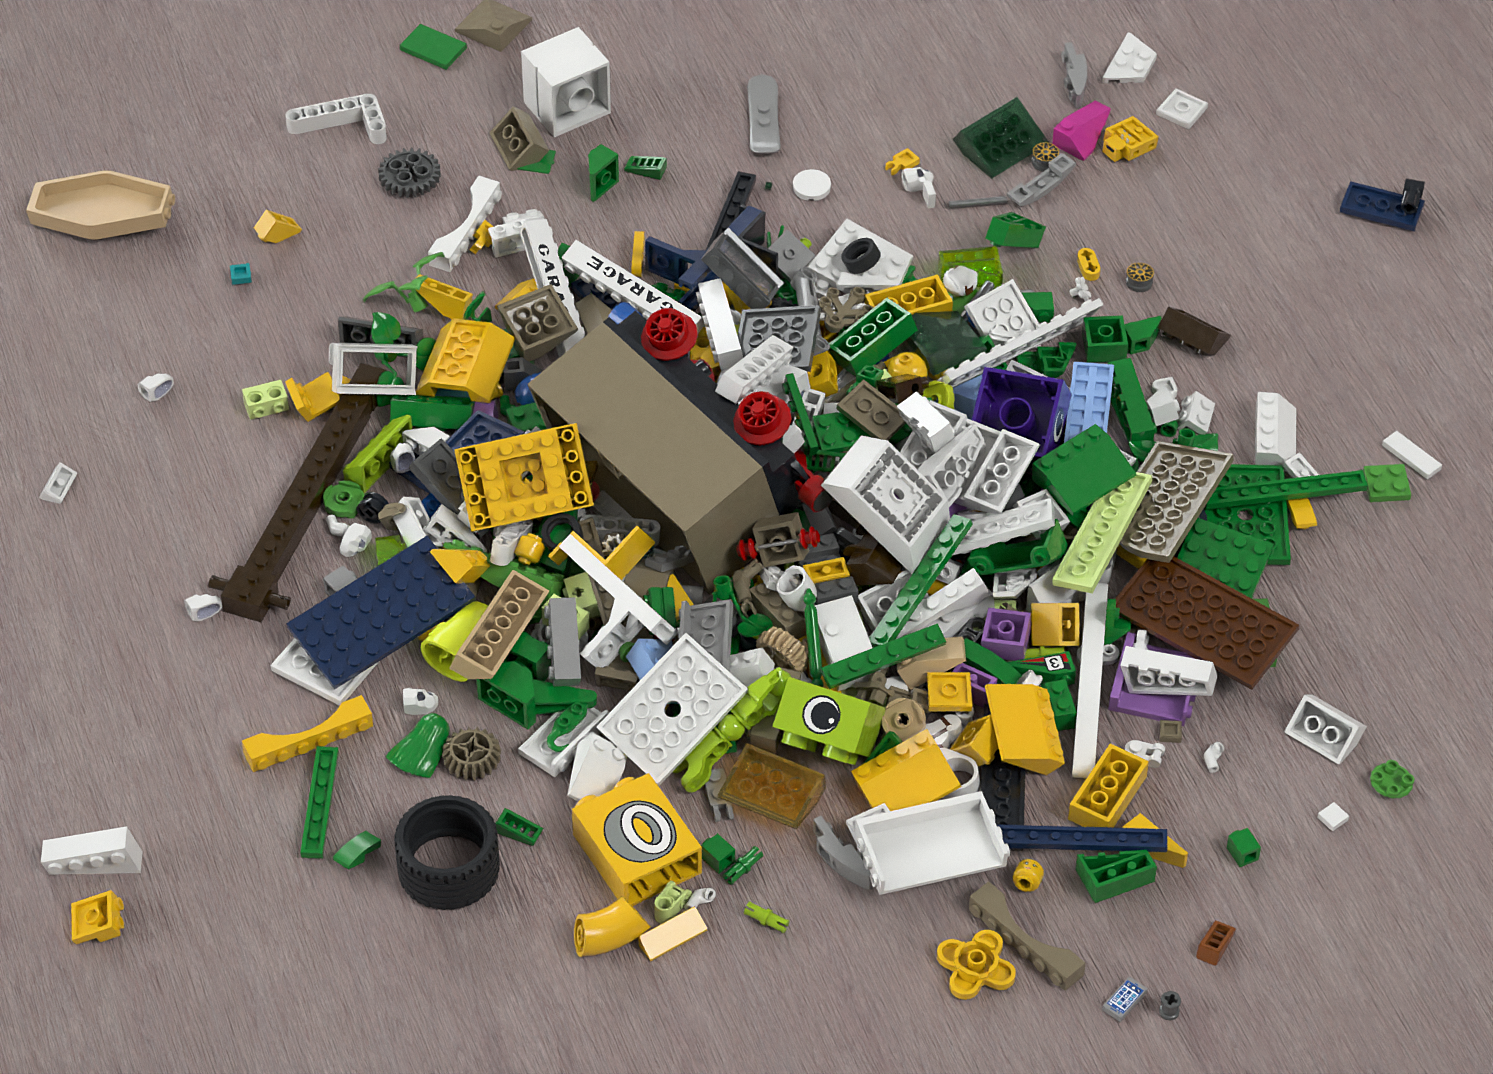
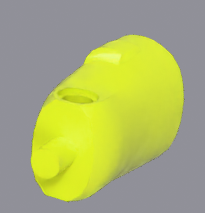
[421,601,488,682]

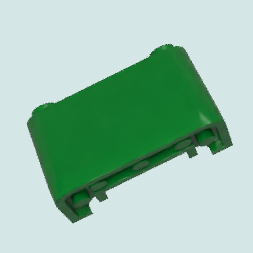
[968,519,1068,575]

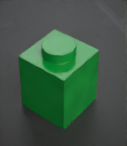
[1226,828,1261,867]
[701,833,735,874]

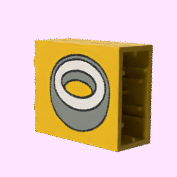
[572,773,702,906]

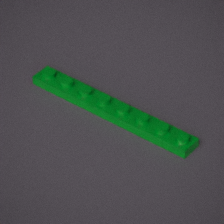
[1205,470,1368,510]
[869,514,973,648]

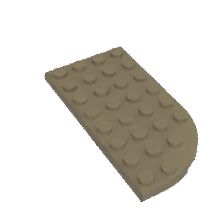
[1119,441,1234,563]

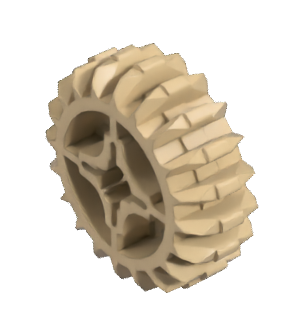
[756,626,809,673]

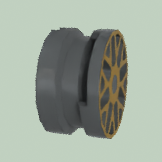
[1032,142,1059,172]
[1126,263,1154,292]

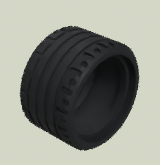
[394,795,500,910]

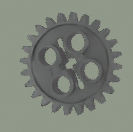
[378,147,441,198]

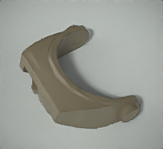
[378,503,406,530]

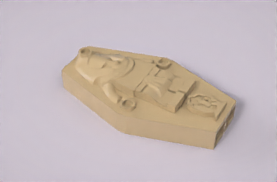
[26,171,175,239]

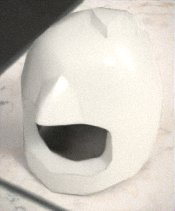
[776,565,817,611]

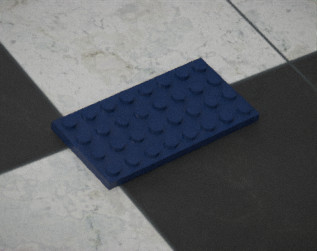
[286,536,476,690]

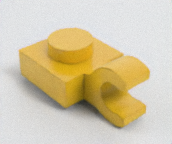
[469,220,494,255]

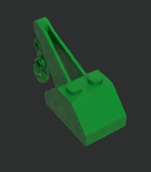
[477,661,597,752]

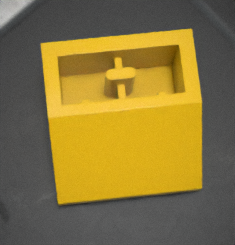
[1031,603,1079,646]

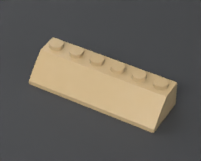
[450,570,549,679]

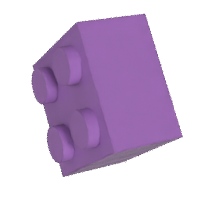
[981,608,1031,661]

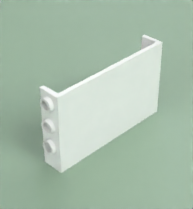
[854,791,1010,895]

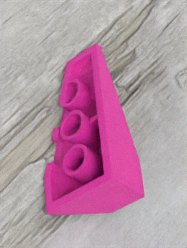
[1052,100,1111,161]

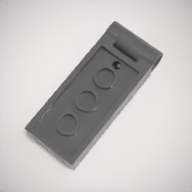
[408,438,492,540]

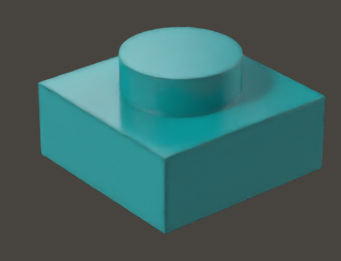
[230,263,252,285]

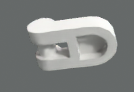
[1125,740,1165,768]

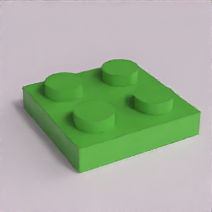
[1363,464,1411,502]

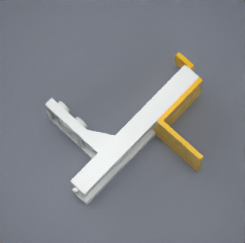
[548,526,678,668]

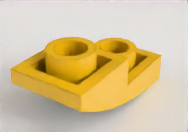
[1286,498,1317,529]

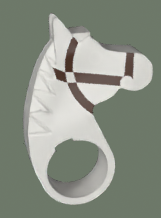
[925,714,980,799]

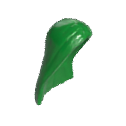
[386,713,450,778]

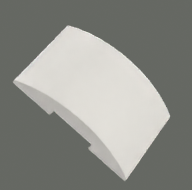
[900,400,1040,514]

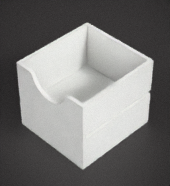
[521,27,611,137]

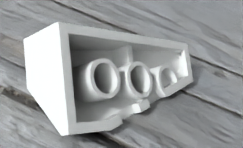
[917,423,985,507]

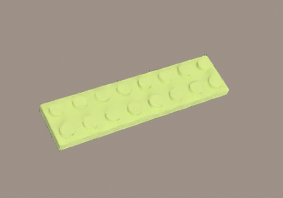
[1052,472,1152,594]

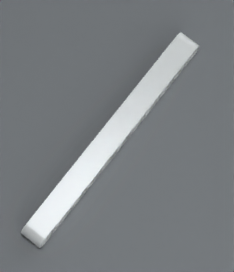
[1072,583,1108,779]

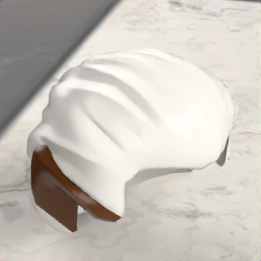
[943,265,978,296]

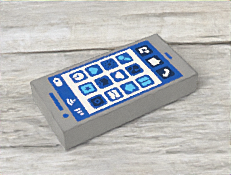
[1102,976,1148,1022]

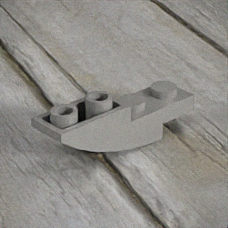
[1061,42,1087,109]
[813,816,873,890]

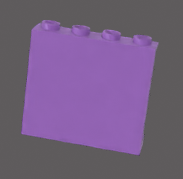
[1108,632,1196,726]

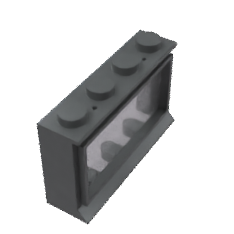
[701,227,784,309]

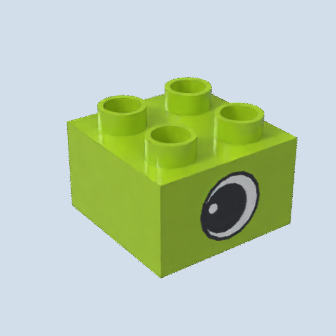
[772,676,886,765]

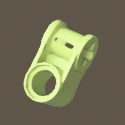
[654,880,692,924]

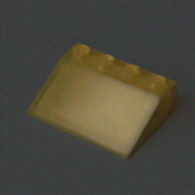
[717,743,826,829]

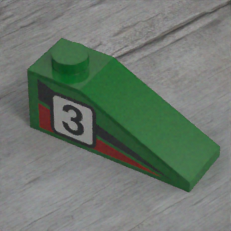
[1007,651,1076,686]

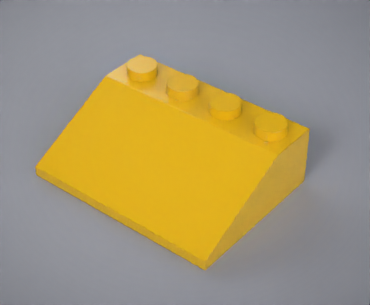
[985,684,1065,776]
[851,729,962,811]

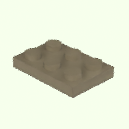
[836,380,906,441]

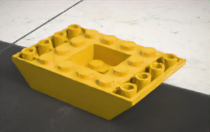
[454,423,594,532]

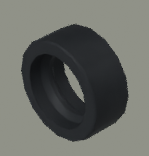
[841,237,881,274]
[541,513,583,552]

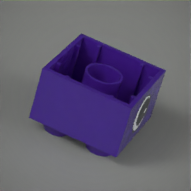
[972,367,1072,468]

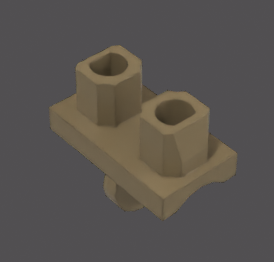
[853,671,895,706]

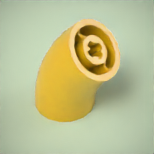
[574,896,651,957]

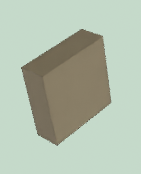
[1159,720,1182,743]

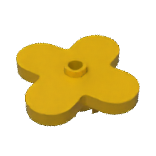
[937,930,1016,1000]

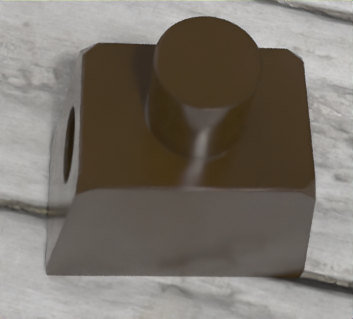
[876,374,929,404]

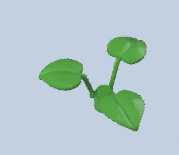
[363,252,445,313]

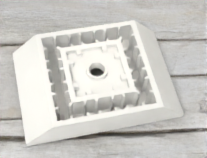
[821,436,950,573]

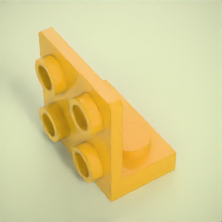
[285,372,340,422]

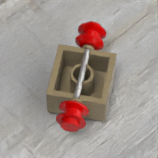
[737,512,820,567]

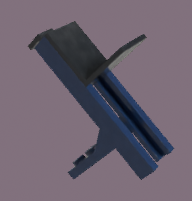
[645,204,778,312]

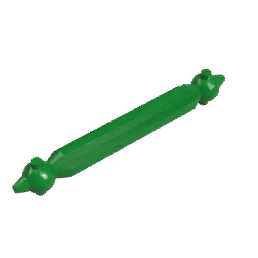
[803,588,824,687]

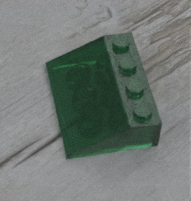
[953,97,1049,179]
[906,311,987,376]

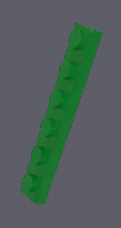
[820,623,947,690]
[300,746,339,859]

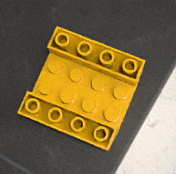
[416,319,515,403]

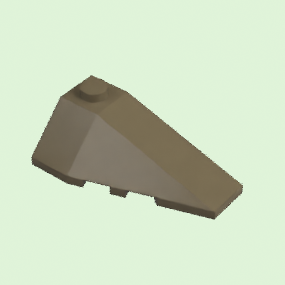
[575,293,612,334]

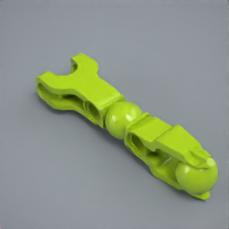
[673,667,791,792]

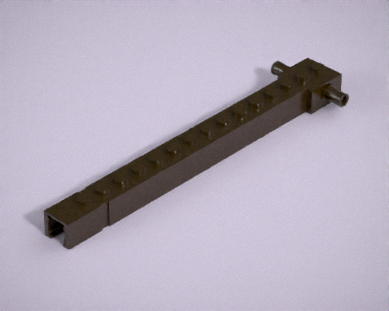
[208,363,387,623]

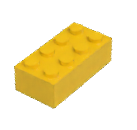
[864,274,953,327]
[1068,744,1149,828]

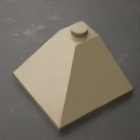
[455,0,532,52]
[497,284,578,362]

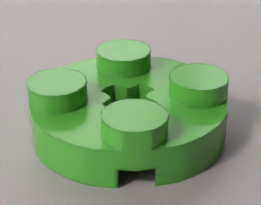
[323,481,364,519]

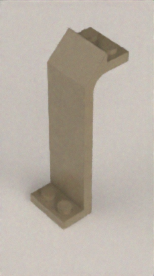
[595,558,674,691]

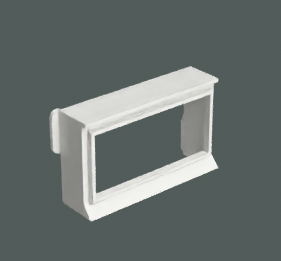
[329,343,417,395]

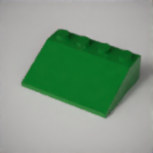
[1032,424,1136,515]

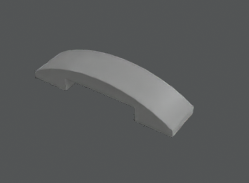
[1007,153,1076,206]

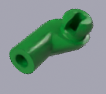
[500,395,516,417]

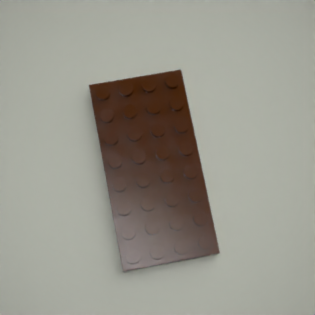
[1115,556,1299,690]

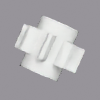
[602,534,623,556]

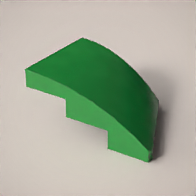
[1015,342,1077,378]

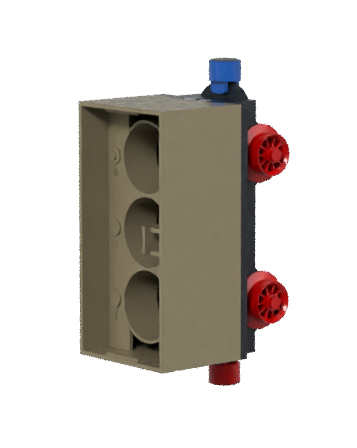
[528,302,834,595]

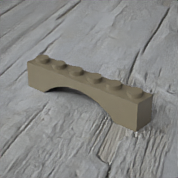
[969,881,1086,991]

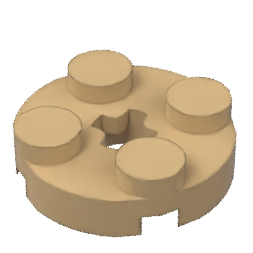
[882,698,926,741]

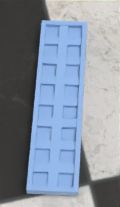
[1064,362,1114,443]

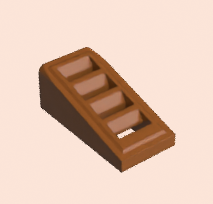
[1196,920,1236,966]

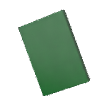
[399,24,467,70]

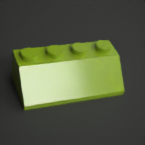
[343,415,412,494]

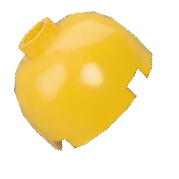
[887,352,928,377]

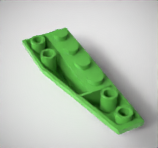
[443,539,566,605]

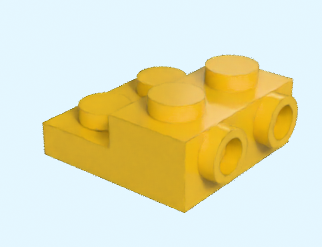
[71,890,124,945]

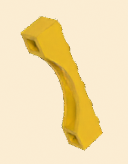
[242,695,373,772]

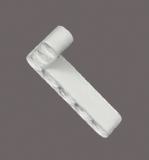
[286,94,387,144]

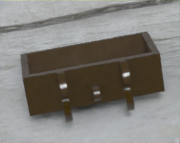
[843,524,903,585]

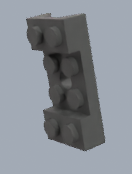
[796,533,858,605]

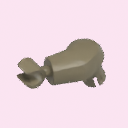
[733,559,764,618]

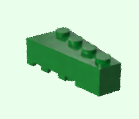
[1108,358,1157,443]

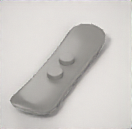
[747,74,781,154]

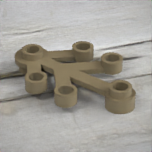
[818,287,874,333]

